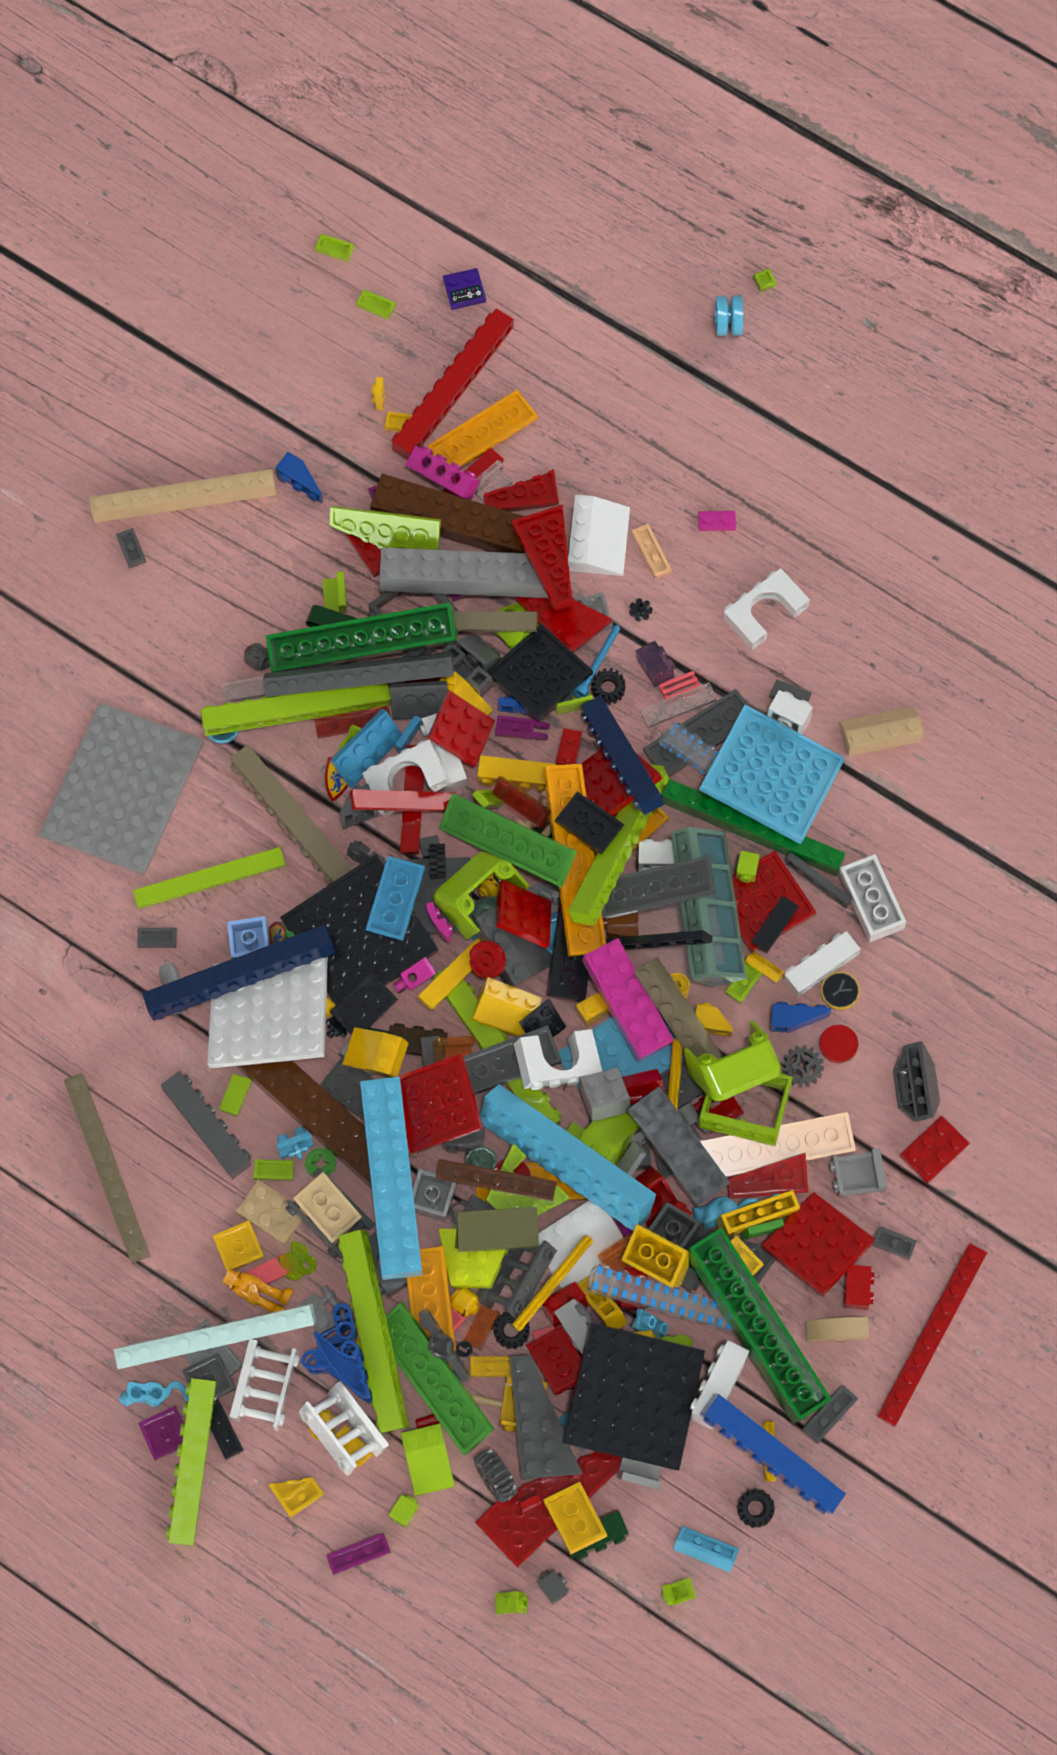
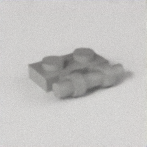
[299,1285,346,1334]

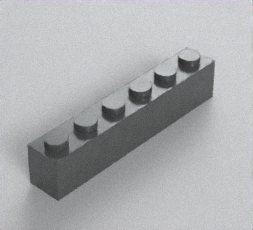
[161,1071,251,1180]

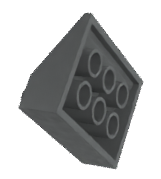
[473,907,552,987]

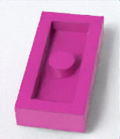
[698,511,736,531]

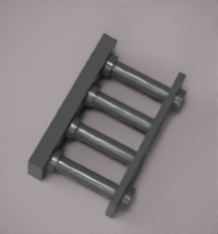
[283,1168,376,1259]
[477,1240,557,1319]

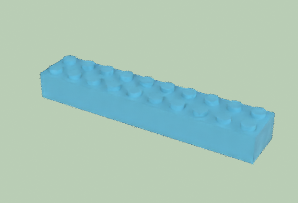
[360,1077,423,1280]
[480,1084,656,1232]

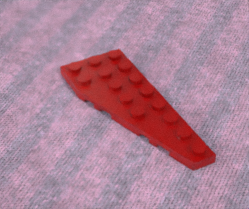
[475,1451,622,1568]

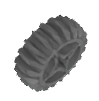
[474,1449,517,1503]

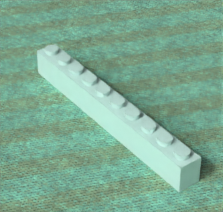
[114,1303,317,1369]

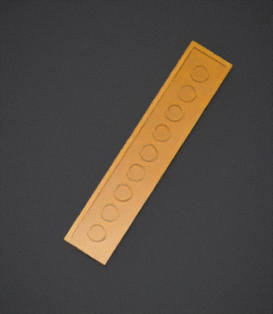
[543,764,606,957]

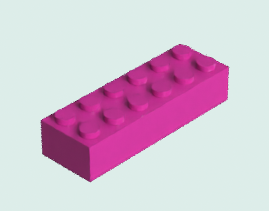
[582,938,674,1062]

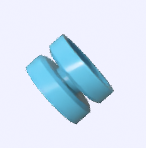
[714,295,743,336]

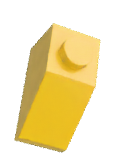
[696,1003,733,1037]

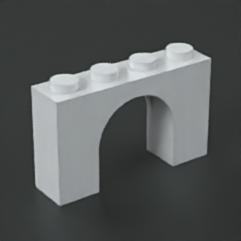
[723,568,810,650]
[362,739,452,817]
[514,1029,602,1090]

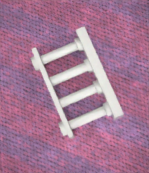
[230,1339,300,1431]
[298,1381,389,1476]

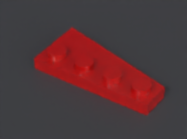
[483,469,559,511]
[728,1152,809,1199]

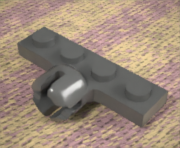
[419,1310,473,1382]

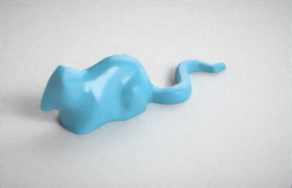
[693,1193,779,1229]
[119,1381,189,1407]

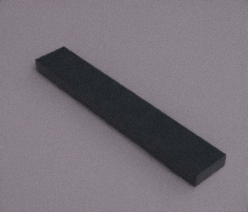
[605,930,713,950]

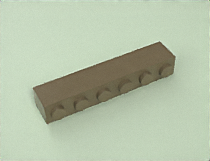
[634,957,721,1058]

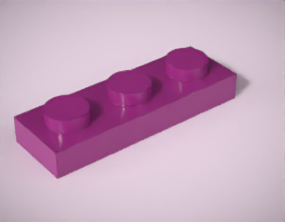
[326,1533,391,1575]

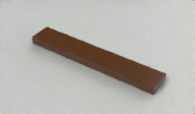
[436,1159,557,1202]

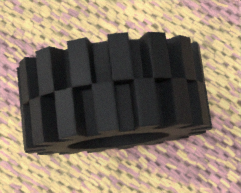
[592,668,625,705]
[429,843,446,879]
[494,1312,530,1349]
[737,1489,775,1528]

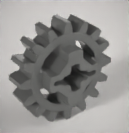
[781,1045,824,1088]

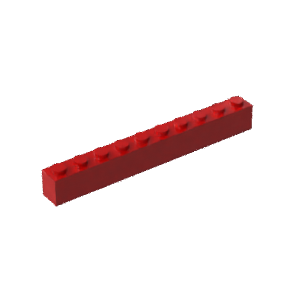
[391,308,514,460]

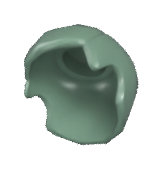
[472,895,498,919]
[465,1146,497,1169]

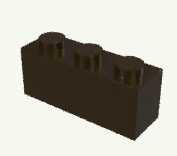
[388,1023,448,1059]

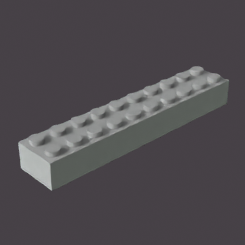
[380,548,548,598]

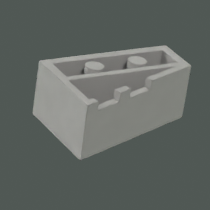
[554,1299,596,1353]

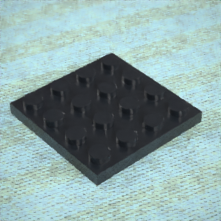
[487,624,593,722]

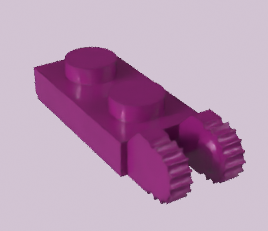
[495,715,550,741]

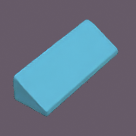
[673,1526,739,1572]

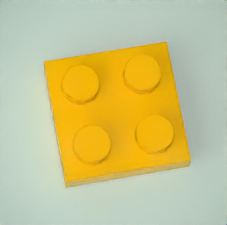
[213,1220,265,1271]

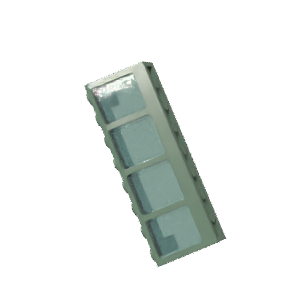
[671,827,747,988]

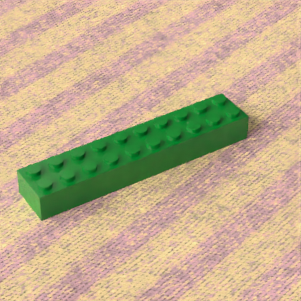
[266,602,458,672]
[687,1227,832,1424]

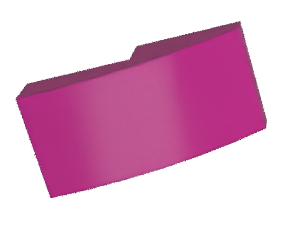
[426,902,453,942]

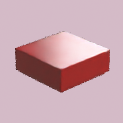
[520,1494,541,1512]

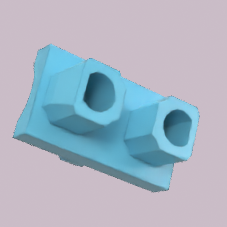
[276,1126,314,1160]
[632,1309,669,1339]

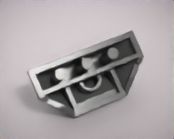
[893,1041,940,1122]

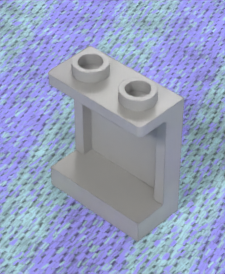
[829,1148,887,1198]

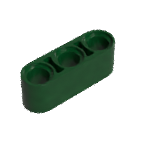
[305,605,358,627]

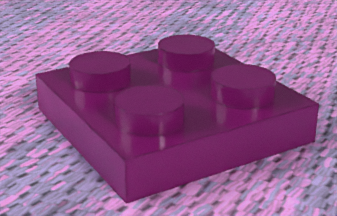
[138,1406,183,1461]

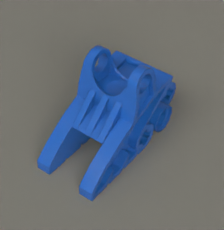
[301,1303,373,1404]

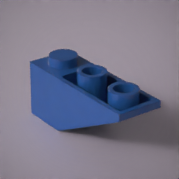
[275,452,323,504]
[770,1002,831,1033]

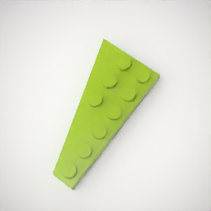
[329,506,441,550]

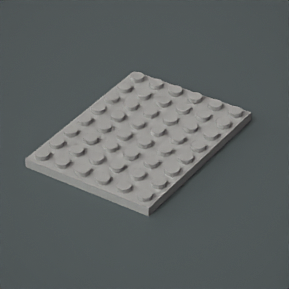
[39,702,204,876]

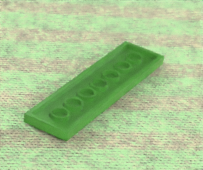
[439,793,577,887]
[386,1303,495,1455]

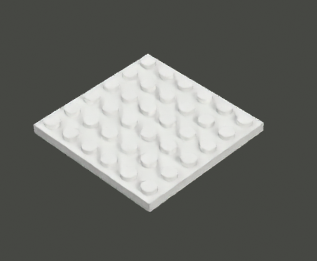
[207,957,328,1068]

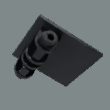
[519,999,566,1037]

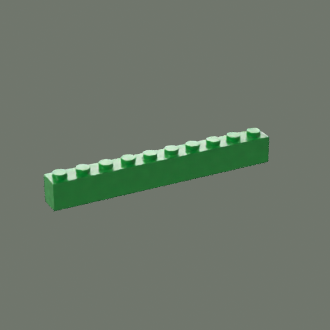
[662,779,846,877]

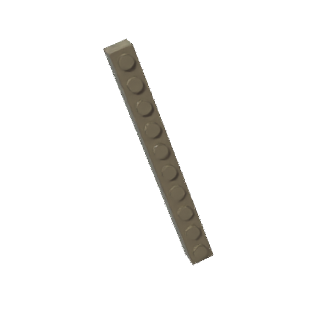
[230,745,352,885]
[64,1073,151,1264]

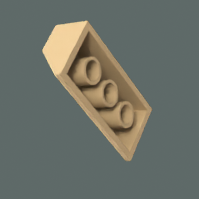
[839,706,924,757]

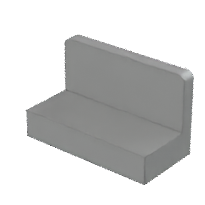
[617,1458,662,1490]

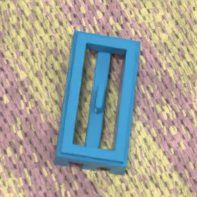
[395,715,422,754]

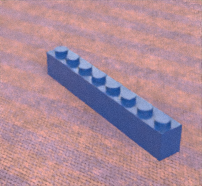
[700,1394,846,1514]

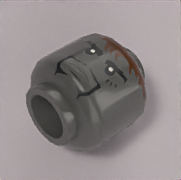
[244,643,270,671]

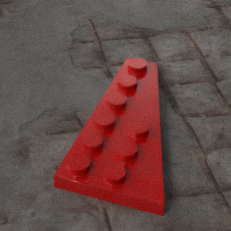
[511,504,573,610]
[512,597,612,652]

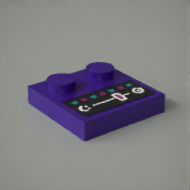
[443,268,486,310]

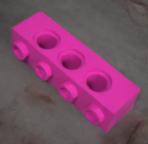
[405,445,481,500]

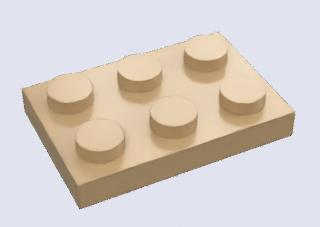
[293,1171,362,1243]
[236,1179,307,1245]

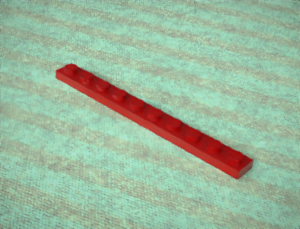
[877,1243,988,1427]

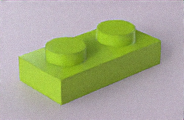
[725,963,763,1004]

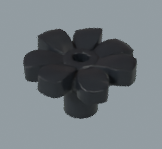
[629,598,653,622]
[325,1016,347,1038]

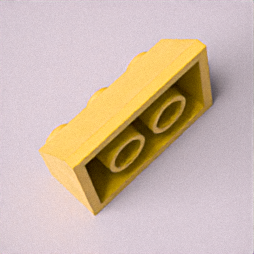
[472,977,542,1037]
[621,1224,689,1288]

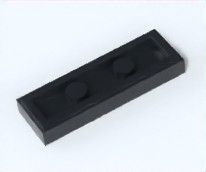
[751,896,799,953]
[210,1399,244,1460]

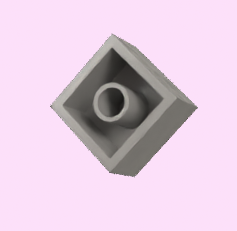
[580,1067,630,1122]
[413,1169,458,1222]

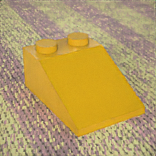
[342,1027,408,1078]

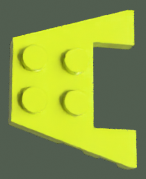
[439,1229,508,1289]

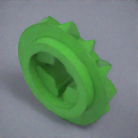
[305,1148,336,1177]

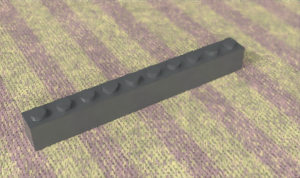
[263,652,454,697]

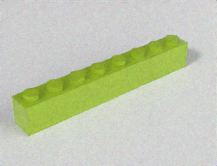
[166,1378,217,1546]

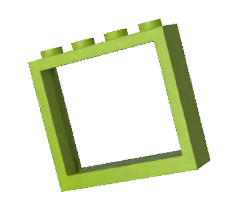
[699,1073,793,1146]

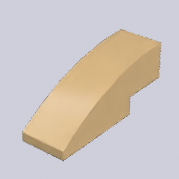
[806,1317,869,1342]

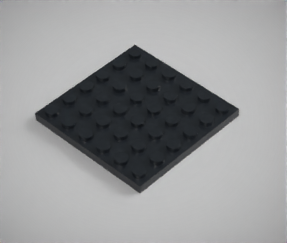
[280,854,439,1005]
[562,1323,705,1471]

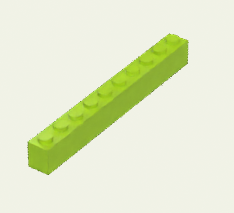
[200,683,391,737]
[568,764,669,926]
[433,968,562,1126]
[338,1230,410,1433]

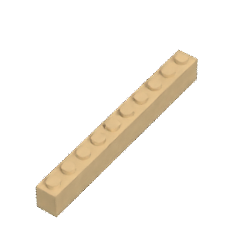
[89,469,277,523]

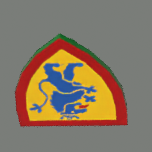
[269,921,294,944]

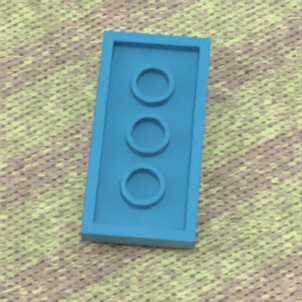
[330,709,402,788]
[366,856,426,941]

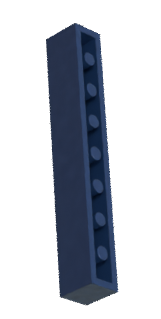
[580,695,664,815]

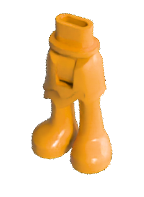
[222,1268,294,1313]

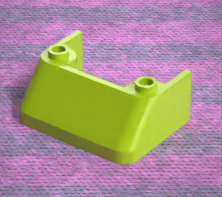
[433,852,530,940]
[684,1020,781,1101]

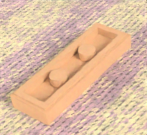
[631,524,672,579]

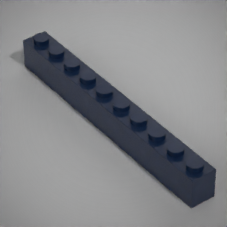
[142,924,336,1021]

